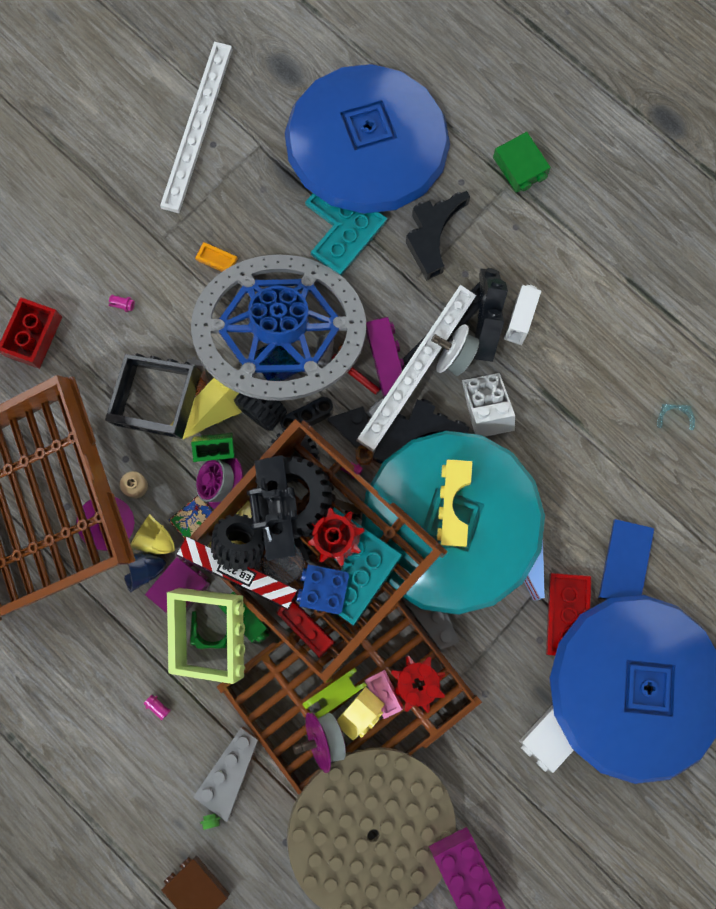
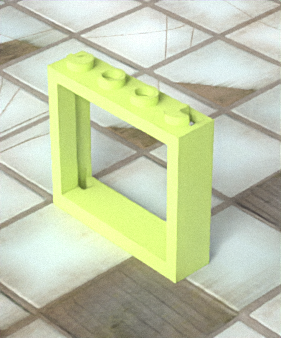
[167,588,245,684]

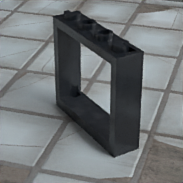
[105,353,202,439]

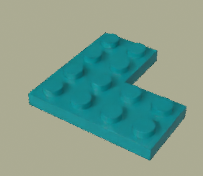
[305,193,387,276]
[333,507,403,626]

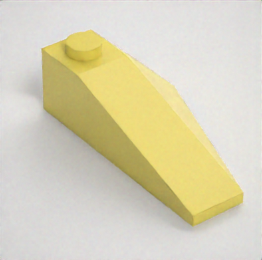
[170,378,242,440]

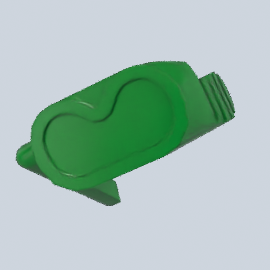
[190,611,227,649]

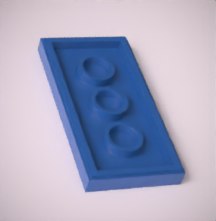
[599,519,654,599]

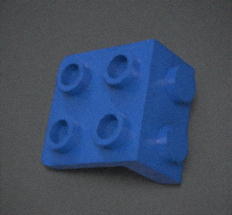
[297,564,349,614]

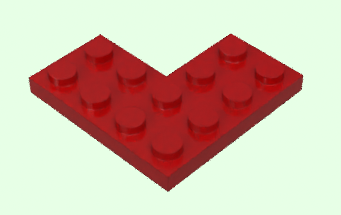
[546,573,591,656]

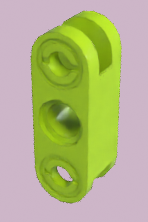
[302,668,367,719]

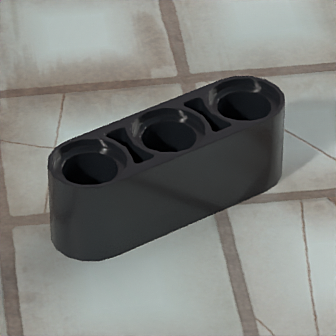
[280,397,333,431]

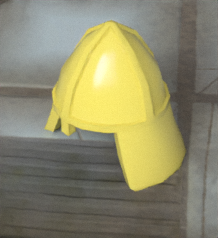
[130,514,175,555]

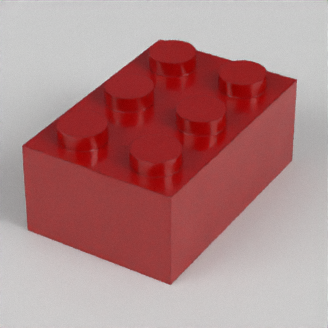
[0,297,63,369]

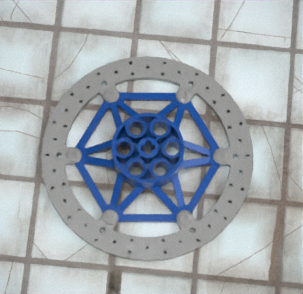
[191,254,366,401]

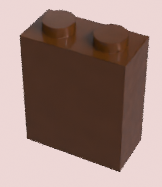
[161,855,230,909]

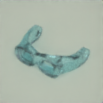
[657,404,695,430]

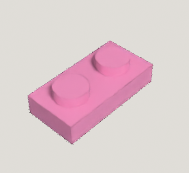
[365,670,404,719]

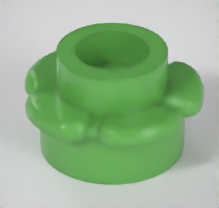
[200,814,221,830]

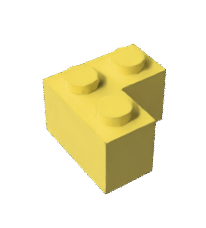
[337,687,385,741]

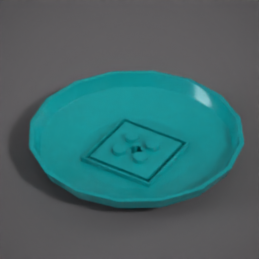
[361,431,545,615]

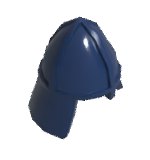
[124,552,166,593]

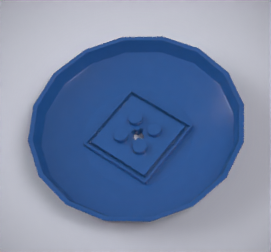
[285,64,450,214]
[550,595,716,784]

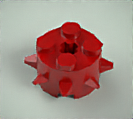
[308,508,365,566]
[391,656,446,713]

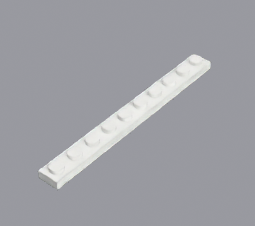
[160,42,232,213]
[356,285,476,452]

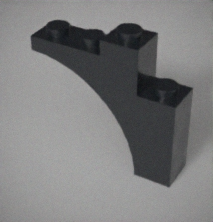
[406,191,470,281]
[474,268,508,362]
[373,399,470,464]

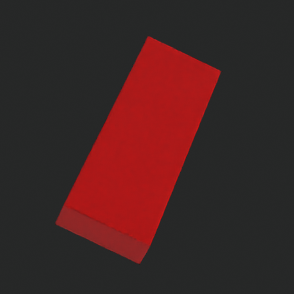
[276,600,335,658]

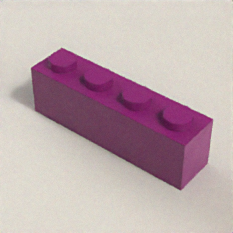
[366,317,405,399]

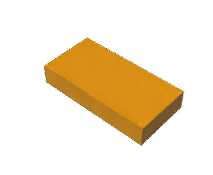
[195,242,238,272]

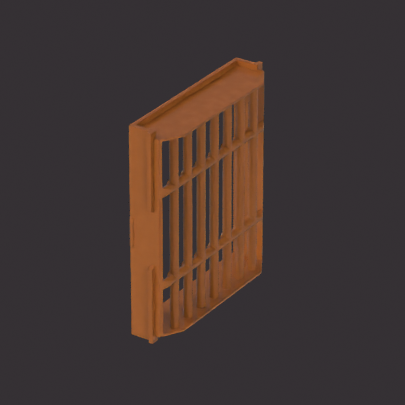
[0,375,136,621]
[189,419,448,685]
[217,588,482,794]

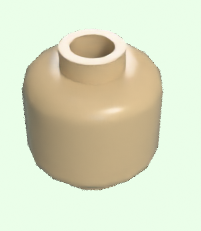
[120,471,148,499]

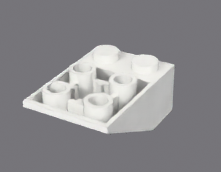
[462,373,515,437]

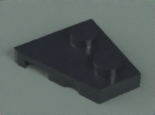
[328,406,369,450]

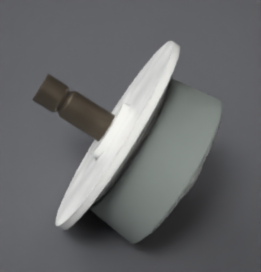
[431,324,479,376]

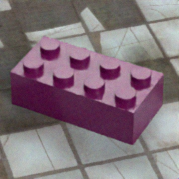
[429,827,506,909]

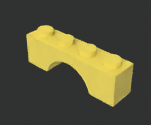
[437,460,472,547]

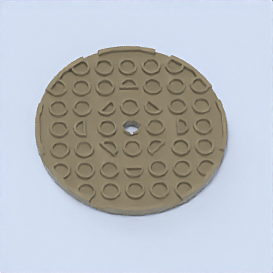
[287,747,456,909]

